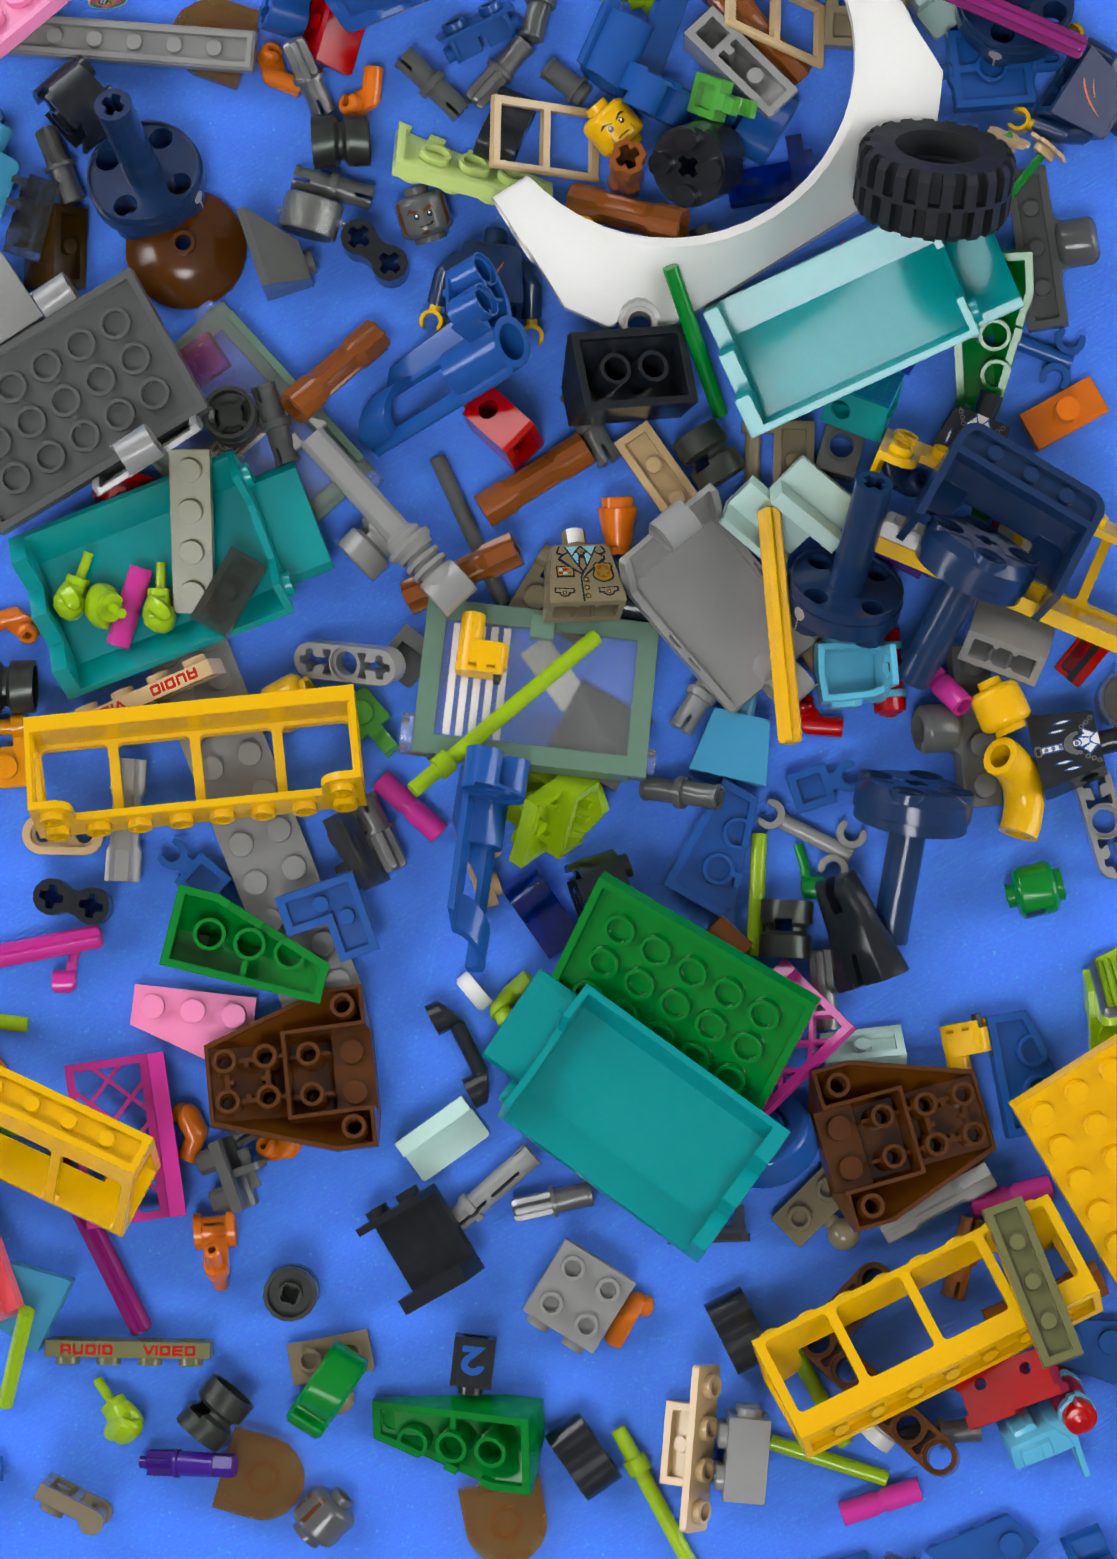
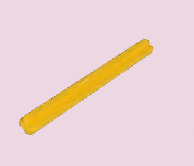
[757,507,802,745]

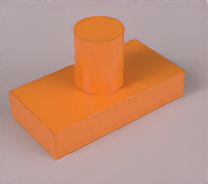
[1017,376,1110,452]

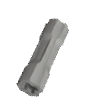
[104,758,148,883]
[879,1159,998,1245]

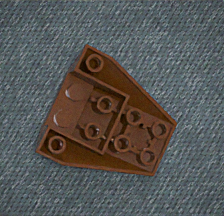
[204,984,381,1152]
[808,1060,997,1233]

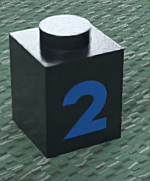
[450,1332,497,1396]

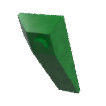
[954,247,1034,415]
[159,884,330,1004]
[372,1394,545,1495]

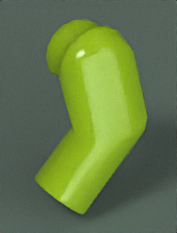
[489,970,533,1027]

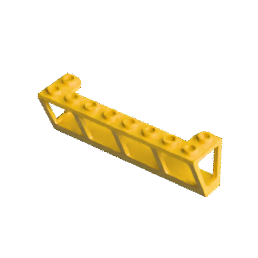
[869,428,1117,654]
[23,684,367,842]
[0,1065,161,1238]
[751,1194,1103,1459]

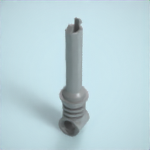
[292,418,478,617]

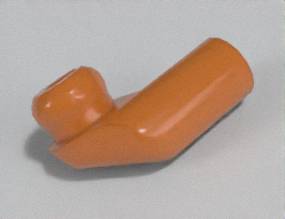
[257,42,302,98]
[338,65,384,115]
[0,607,40,644]
[172,1102,208,1164]
[255,1137,303,1161]
[604,1291,654,1348]

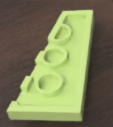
[391,121,553,205]

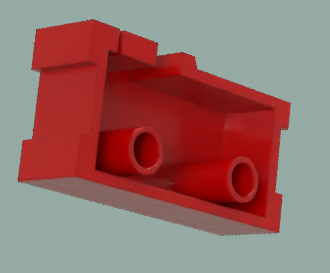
[954,1349,1070,1431]

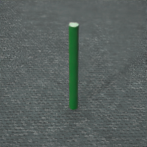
[662,264,728,418]

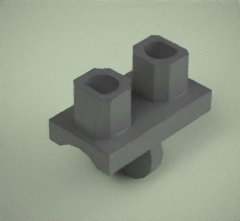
[194,1135,267,1214]

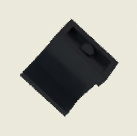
[355,1183,485,1315]

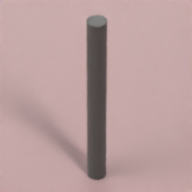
[430,455,511,606]

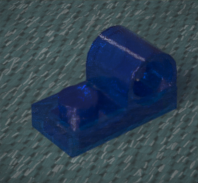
[503,869,576,959]

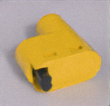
[454,611,509,685]
[939,1013,992,1069]

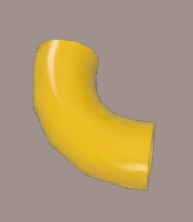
[983,737,1045,842]

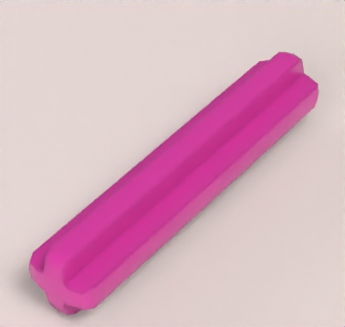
[0,924,104,968]

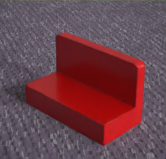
[302,0,365,76]

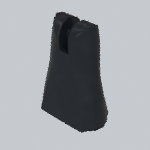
[815,870,909,993]

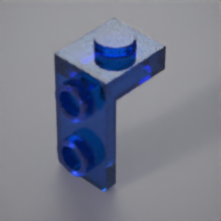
[728,133,815,209]

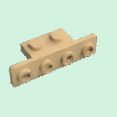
[659,1364,722,1533]

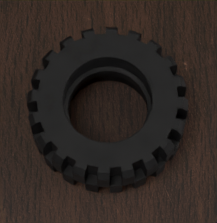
[853,118,1016,242]

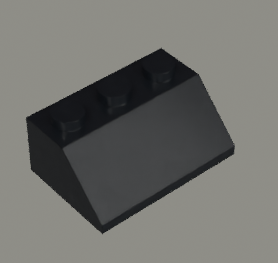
[561,325,699,427]

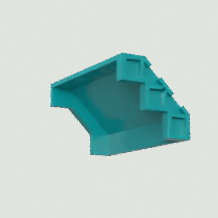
[703,226,1025,438]
[8,450,335,700]
[482,968,791,1263]

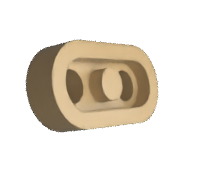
[22,817,105,856]

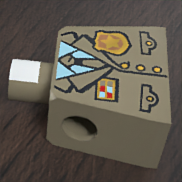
[543,527,627,623]

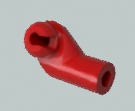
[799,694,843,738]

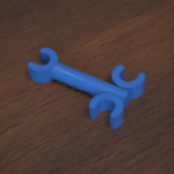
[975,328,1086,391]

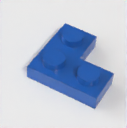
[274,871,380,963]

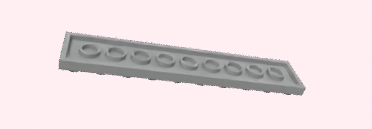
[151,639,366,1007]

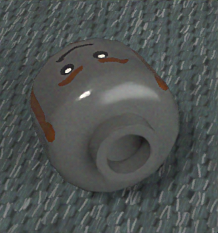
[394,184,453,246]
[293,1486,354,1548]

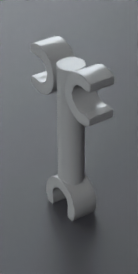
[756,799,867,874]

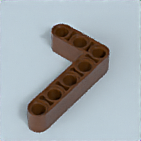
[801,1261,961,1477]

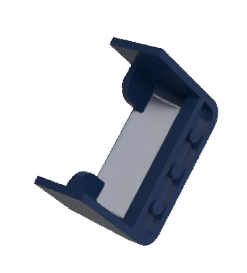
[896,423,1105,622]

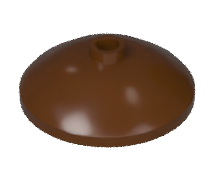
[125,190,247,310]

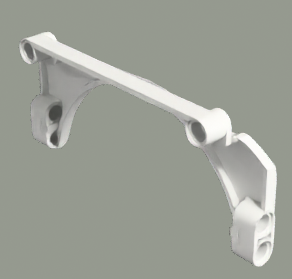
[492,0,943,330]

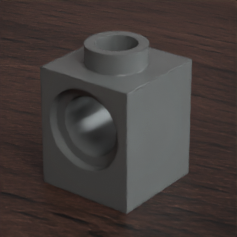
[814,423,865,483]

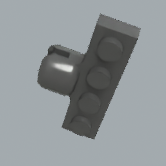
[1010,165,1100,333]
[911,645,1003,808]

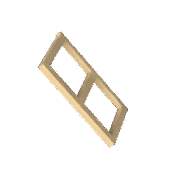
[724,0,825,70]
[488,94,599,183]

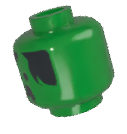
[1004,861,1066,919]

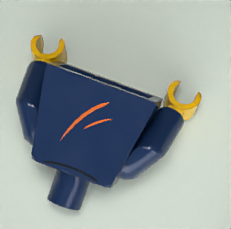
[1007,22,1117,145]
[419,227,544,346]

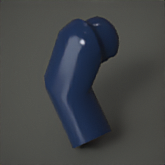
[882,461,927,497]

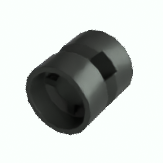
[310,113,371,169]
[202,386,261,448]
[672,418,747,490]
[0,660,39,713]
[758,899,814,959]
[263,1263,320,1322]
[176,1373,254,1452]

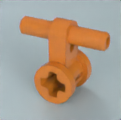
[193,1210,238,1292]

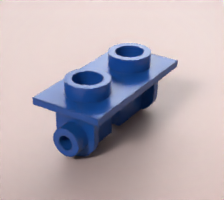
[435,0,522,64]

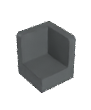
[376,623,424,688]

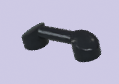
[424,1001,490,1109]

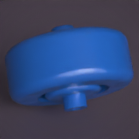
[752,1093,819,1189]

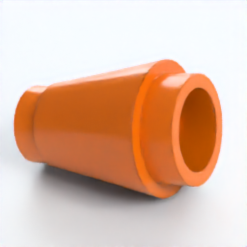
[597,496,638,555]

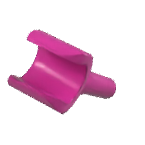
[51,952,81,993]

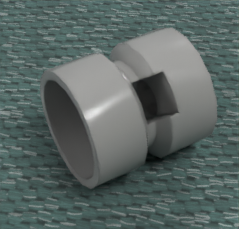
[337,517,391,581]

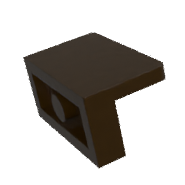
[24,202,88,291]

